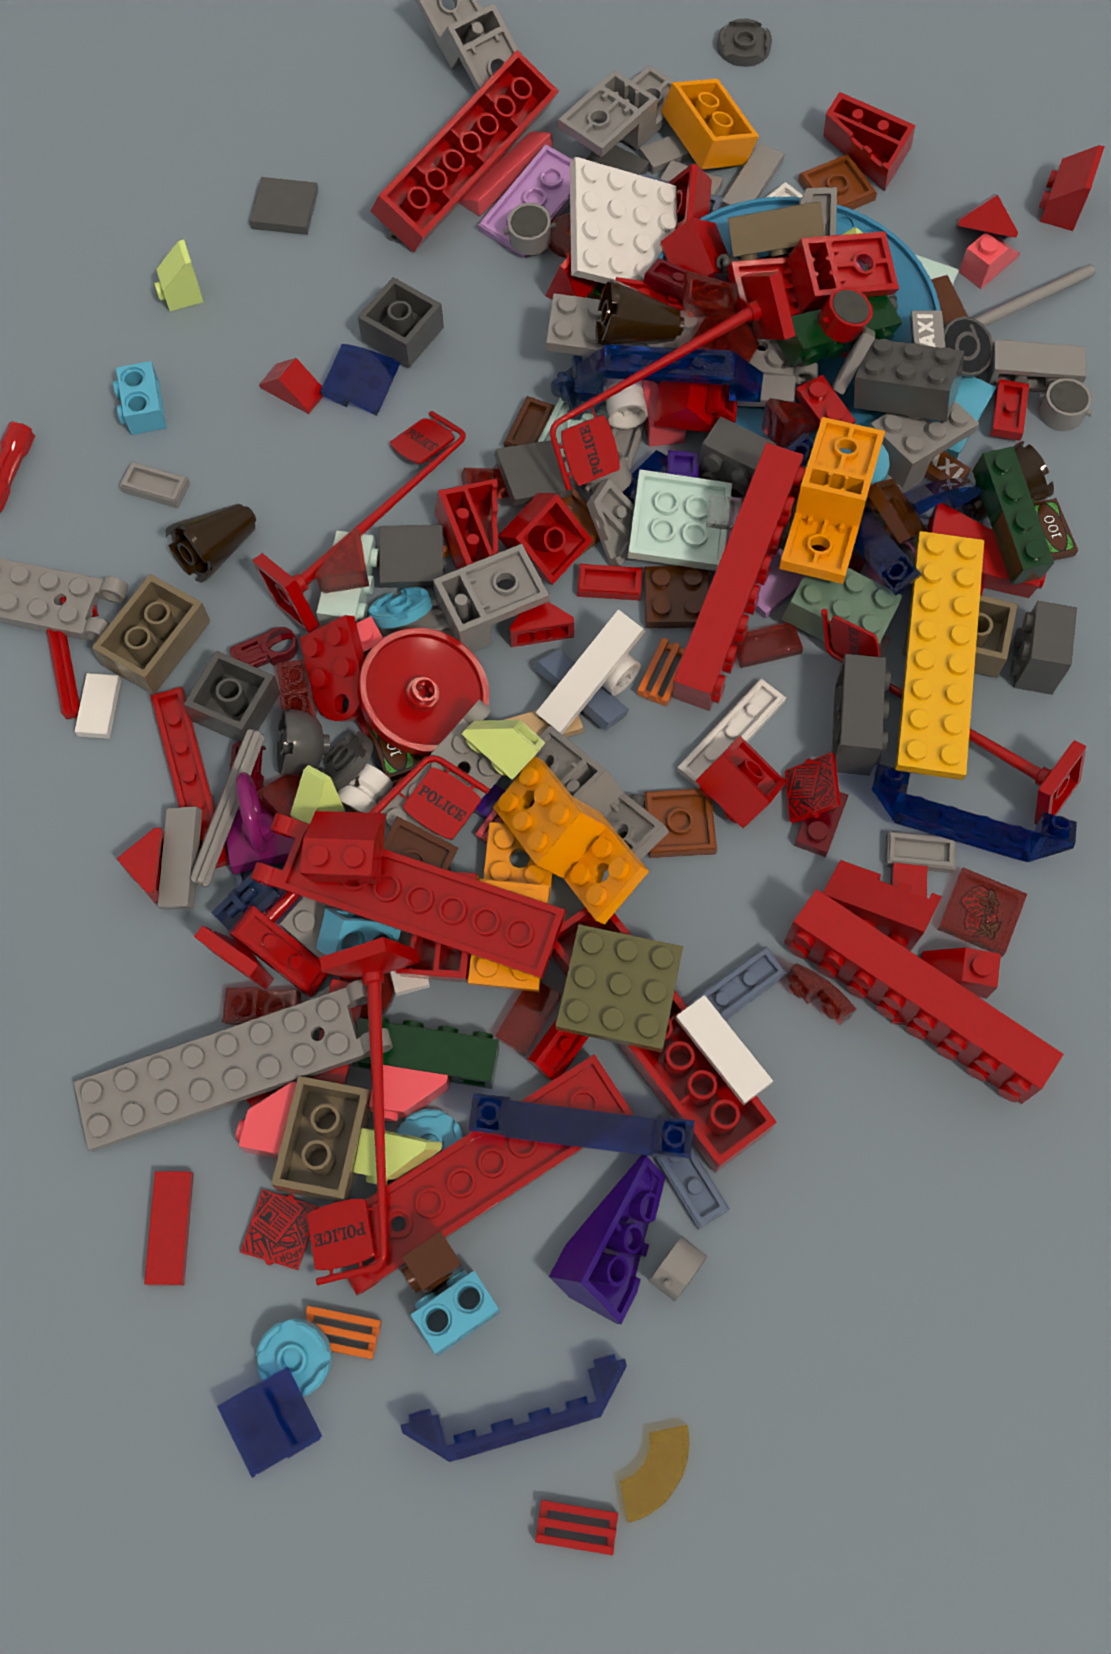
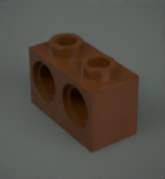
[401,1231,465,1295]

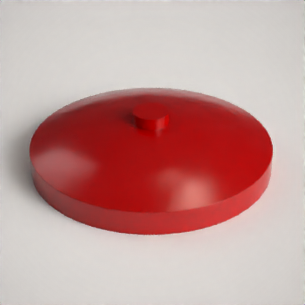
[357,628,489,756]

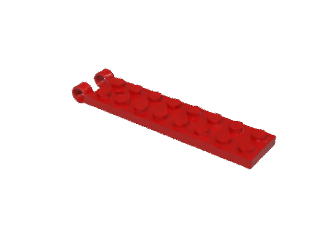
[250,813,566,979]
[347,1054,634,1296]

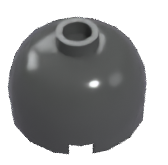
[277,710,330,776]

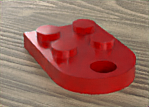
[299,615,365,722]

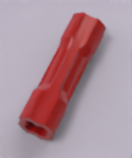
[0,421,36,513]

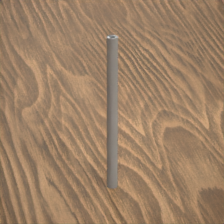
[975,264,1095,326]

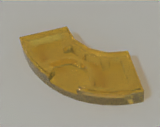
[620,1425,689,1523]

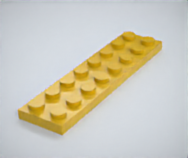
[895,531,984,780]

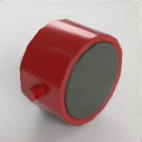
[818,287,873,343]

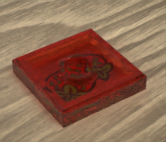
[937,867,1027,957]

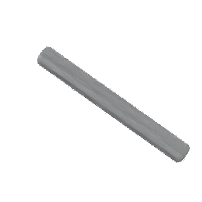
[190,729,264,887]

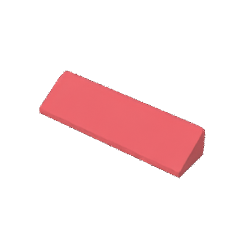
[460,131,552,216]

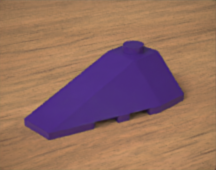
[549,1155,666,1324]

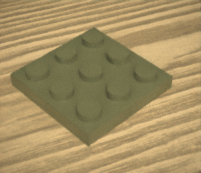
[556,924,683,1052]

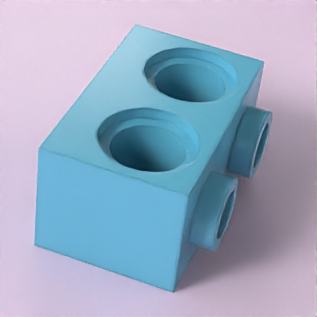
[113,361,167,435]
[316,908,401,955]
[411,1270,500,1356]

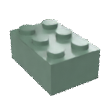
[781,568,903,646]

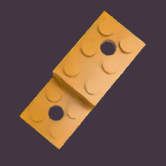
[779,417,885,584]
[493,756,649,925]
[468,822,553,992]

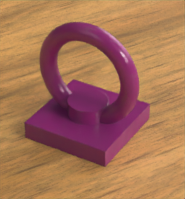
[226,772,294,874]

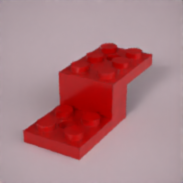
[727,231,899,325]

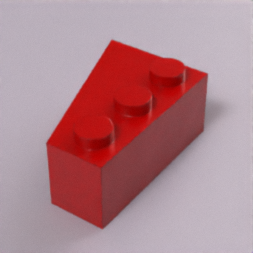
[823,92,916,191]
[435,479,498,570]
[823,860,942,952]
[396,871,481,983]

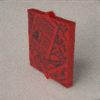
[785,752,841,824]
[240,1189,320,1271]

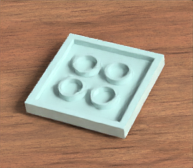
[627,469,732,571]

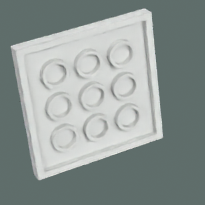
[570,157,677,284]

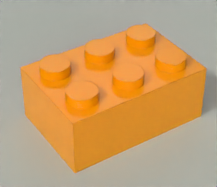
[661,79,759,170]

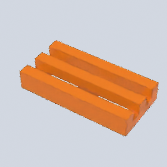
[637,638,685,707]
[305,1306,382,1360]

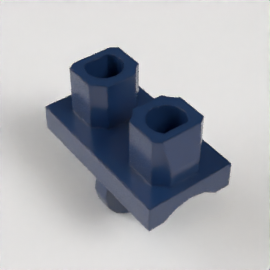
[550,356,603,420]
[211,873,281,932]

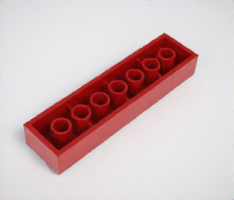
[370,50,559,252]
[673,442,806,711]
[784,889,1064,1104]
[551,907,777,1173]

